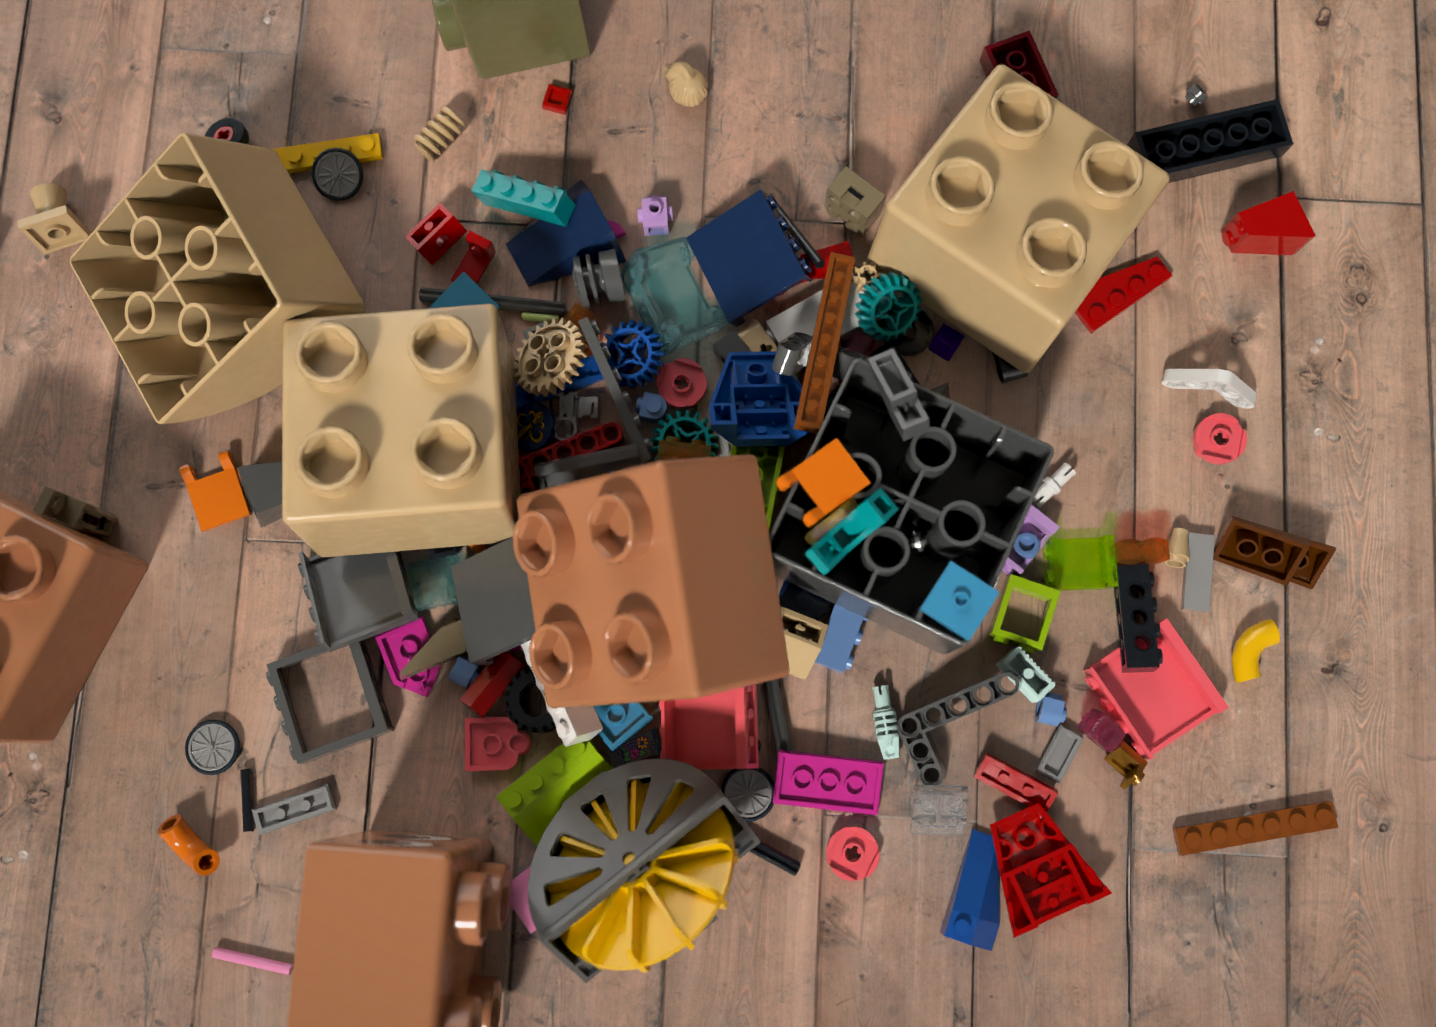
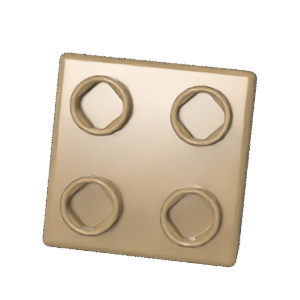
[866,64,1170,373]
[282,304,521,557]

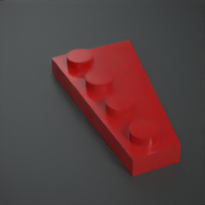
[1075,256,1173,334]

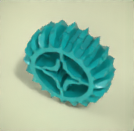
[855,272,923,342]
[651,410,719,462]

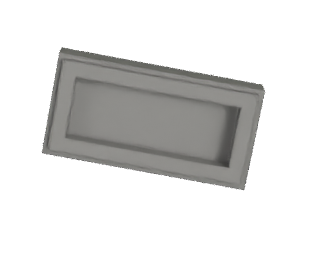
[1035,724,1084,784]

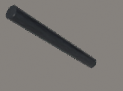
[776,204,825,269]

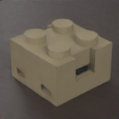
[824,166,886,236]

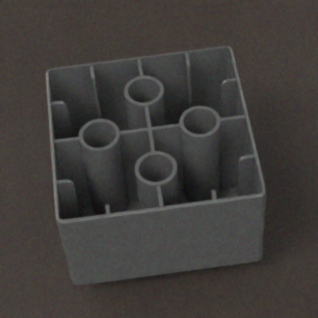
[769,359,1054,654]

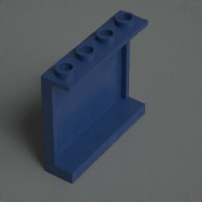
[686,189,813,327]

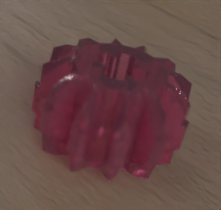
[1078,708,1125,753]

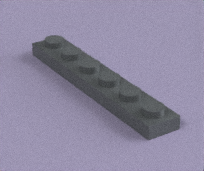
[578,317,652,462]

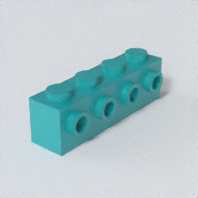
[471,169,576,227]

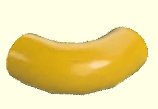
[1231,619,1280,683]

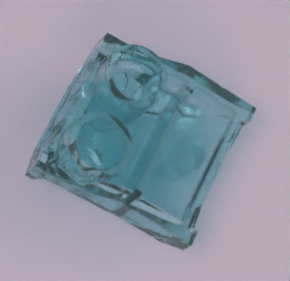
[407,554,460,613]

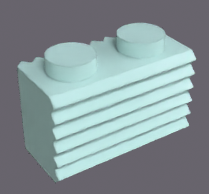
[995,647,1055,703]

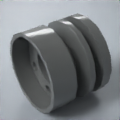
[572,249,626,309]

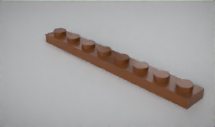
[793,252,856,434]

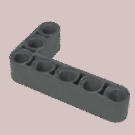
[772,332,912,381]
[897,671,1022,788]

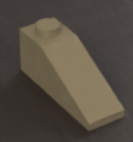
[399,617,468,680]

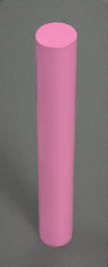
[212,947,293,975]

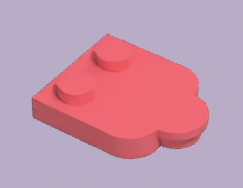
[465,717,531,771]

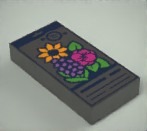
[606,728,662,769]

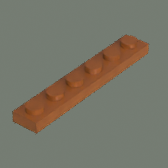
[1172,801,1338,856]

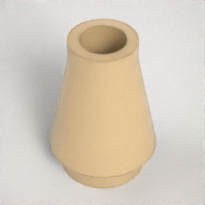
[1163,528,1190,568]

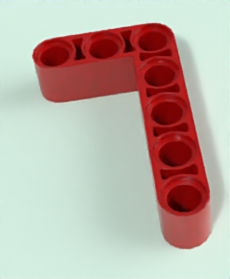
[519,422,625,494]

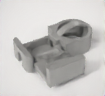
[554,392,601,442]

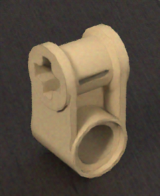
[736,319,777,352]

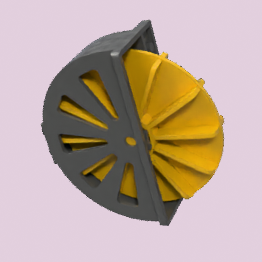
[528,759,761,983]

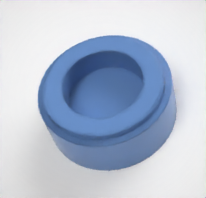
[1014,532,1040,559]

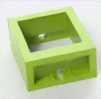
[988,574,1061,654]

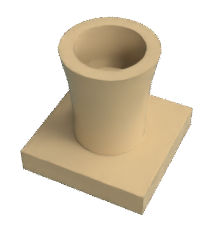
[17,183,91,254]

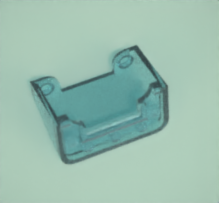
[621,237,728,355]

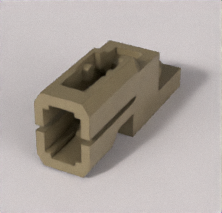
[33,486,118,538]

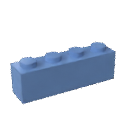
[814,604,868,674]

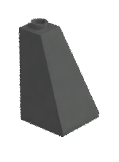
[237,462,282,528]

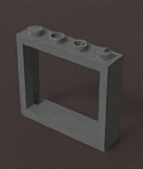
[266,640,394,764]

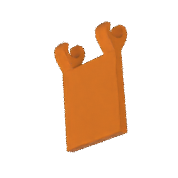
[776,438,870,527]
[179,451,251,532]

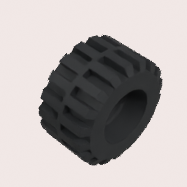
[504,667,557,733]

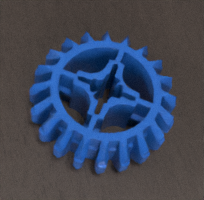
[600,320,666,389]

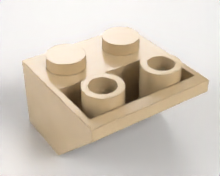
[780,606,829,680]

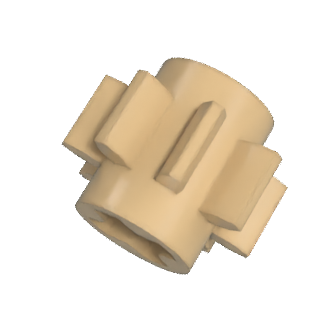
[851,262,882,293]

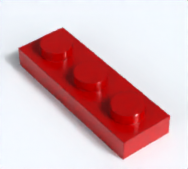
[974,752,1058,812]

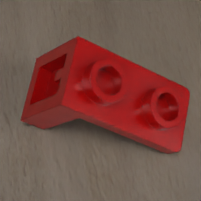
[451,231,496,284]

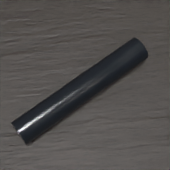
[240,769,254,832]

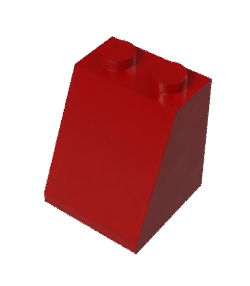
[1221,191,1316,255]

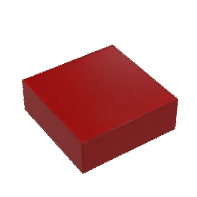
[542,84,573,115]

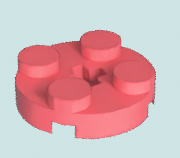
[657,358,707,409]
[1193,413,1247,465]
[826,826,880,881]

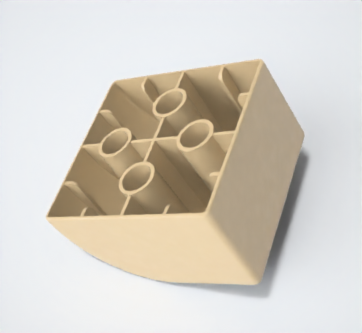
[70,133,365,424]

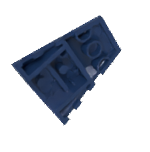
[506,179,627,287]

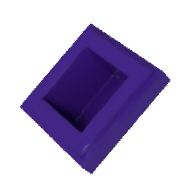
[928,323,965,361]

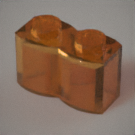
[1108,537,1170,567]

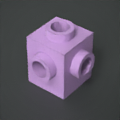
[637,195,673,236]

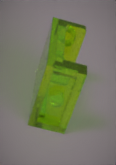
[1043,535,1118,591]

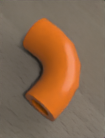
[157,814,220,876]

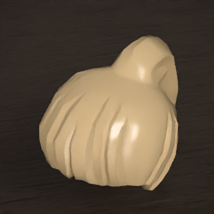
[663,62,708,107]

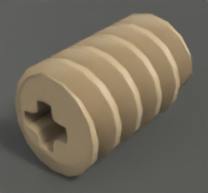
[413,107,465,162]

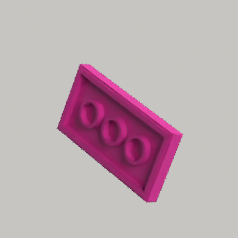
[772,749,884,815]

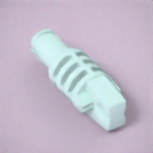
[872,685,900,759]

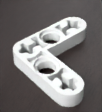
[1161,369,1257,409]

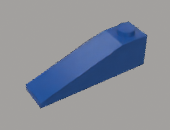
[940,829,1000,951]

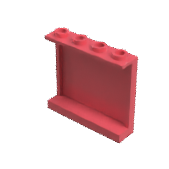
[1083,618,1229,759]
[659,684,759,770]

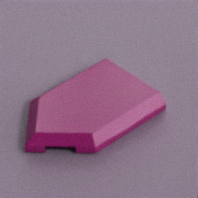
[375,616,442,698]

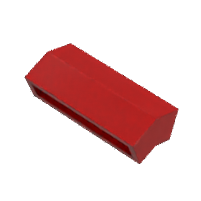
[459,652,524,718]

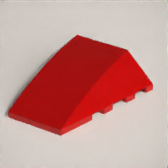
[990,803,1112,938]

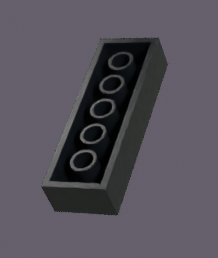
[1127,99,1294,183]

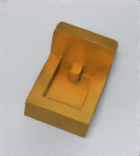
[1104,741,1148,789]

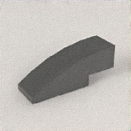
[868,348,929,441]

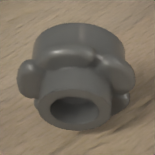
[1185,83,1209,106]

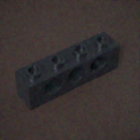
[1112,564,1163,673]

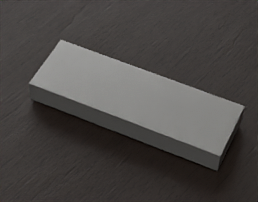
[1181,532,1215,613]
[252,784,337,835]

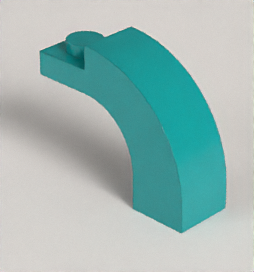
[805,488,899,575]

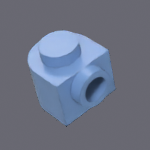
[635,392,668,423]
[448,656,482,689]
[1035,692,1067,727]

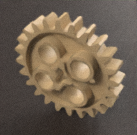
[513,318,588,397]

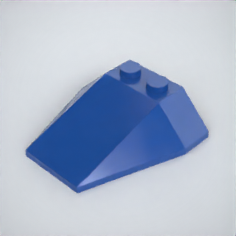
[709,351,808,447]

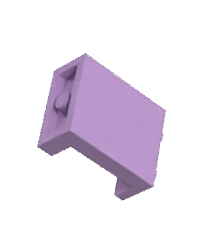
[1002,505,1059,576]

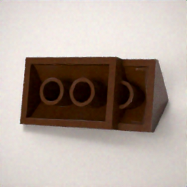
[1213,516,1336,589]

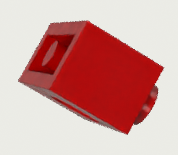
[405,203,467,265]

